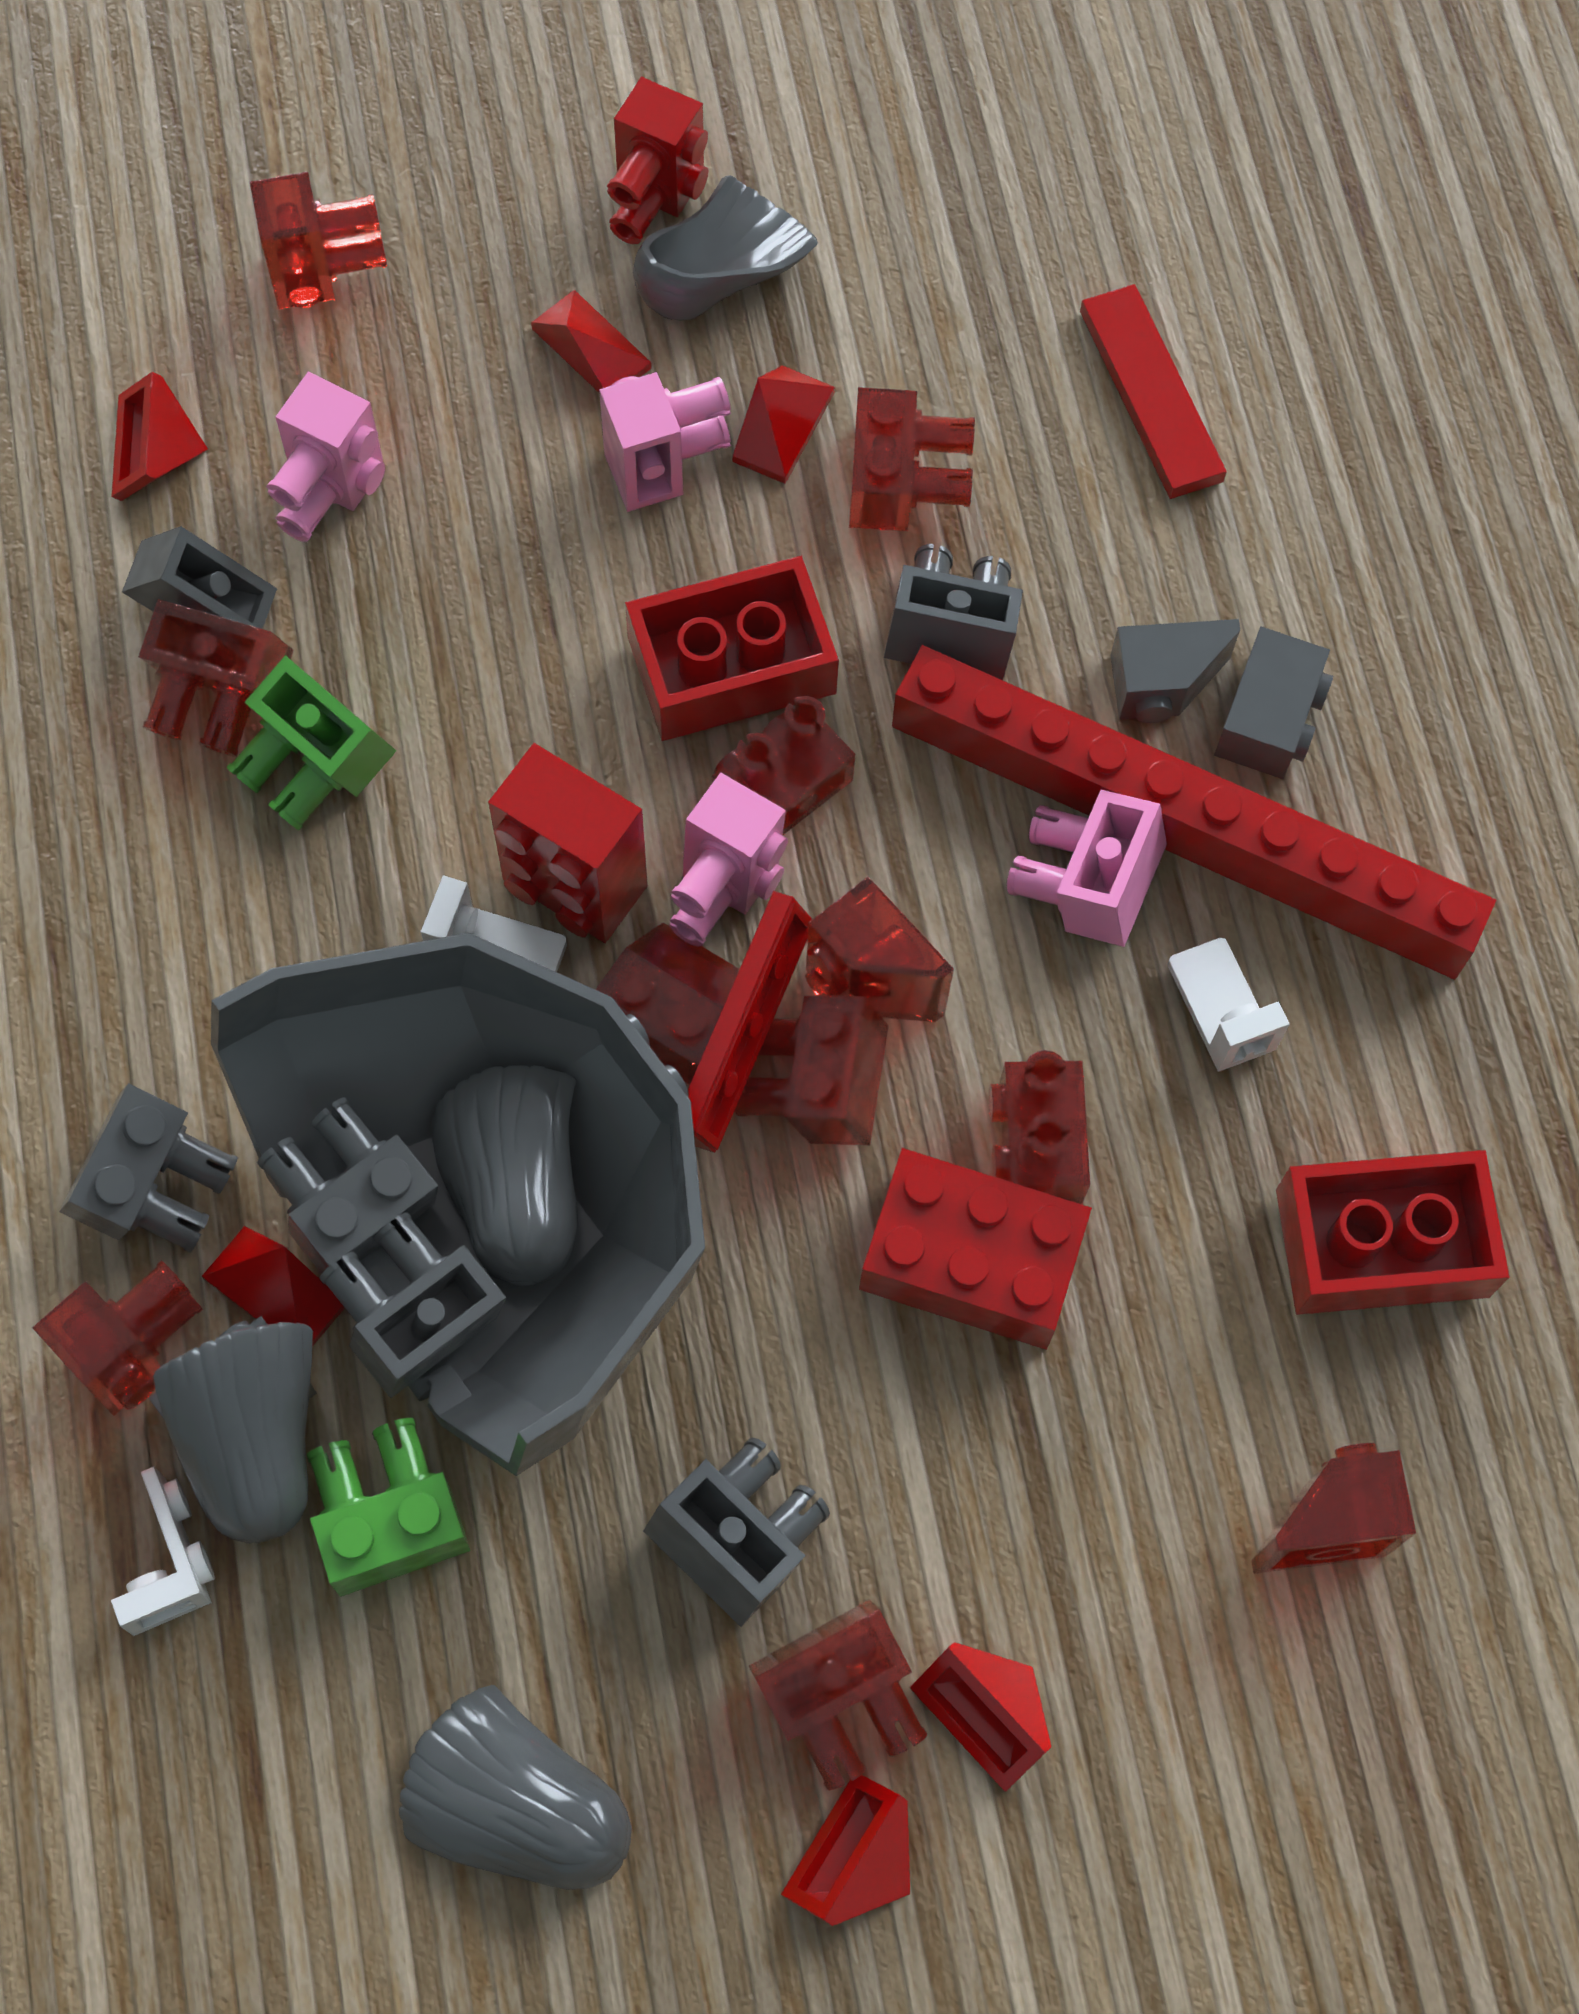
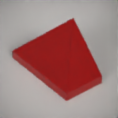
[531,290,652,394]
[732,365,835,484]
[111,372,208,501]
[201,1226,345,1347]
[909,1642,1051,1792]
[781,1772,910,1926]

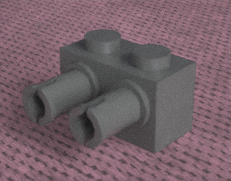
[884,544,1023,680]
[59,1083,238,1253]
[257,1097,438,1274]
[319,1212,506,1398]
[643,1438,830,1627]

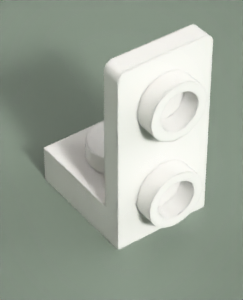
[421,875,567,972]
[1168,938,1289,1072]
[111,1466,215,1636]

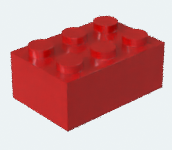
[625,555,839,741]
[488,743,648,944]
[859,1148,1092,1350]
[1276,1150,1510,1315]

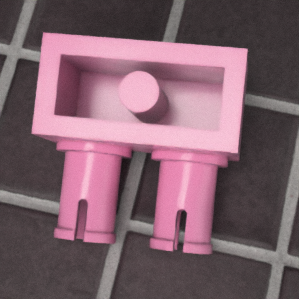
[266,371,385,542]
[599,372,731,512]
[669,772,788,946]
[1007,790,1167,947]

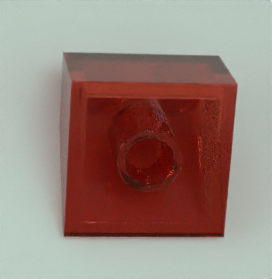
[805,877,954,1022]
[595,922,739,1085]
[1251,1443,1416,1574]

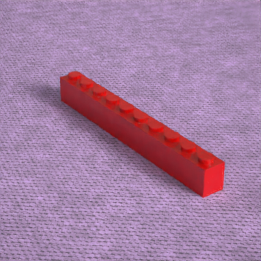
[892,645,1496,980]

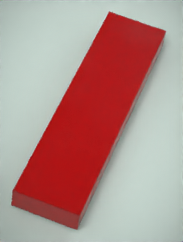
[1080,284,1227,499]
[688,891,814,1153]

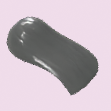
[633,175,818,321]
[431,1065,578,1286]
[153,1322,313,1544]
[399,1685,632,1890]

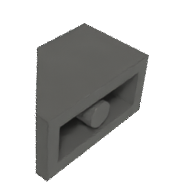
[122,526,277,642]
[1110,619,1240,723]

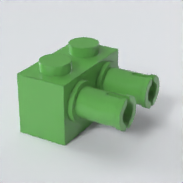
[226,655,397,830]
[307,1418,471,1597]

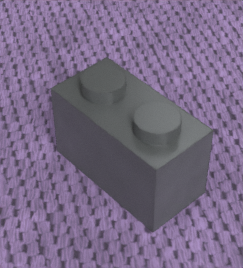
[1214,626,1334,779]

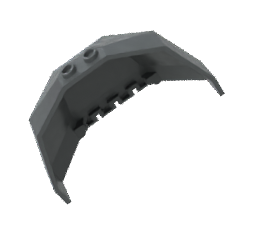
[211,933,705,1476]

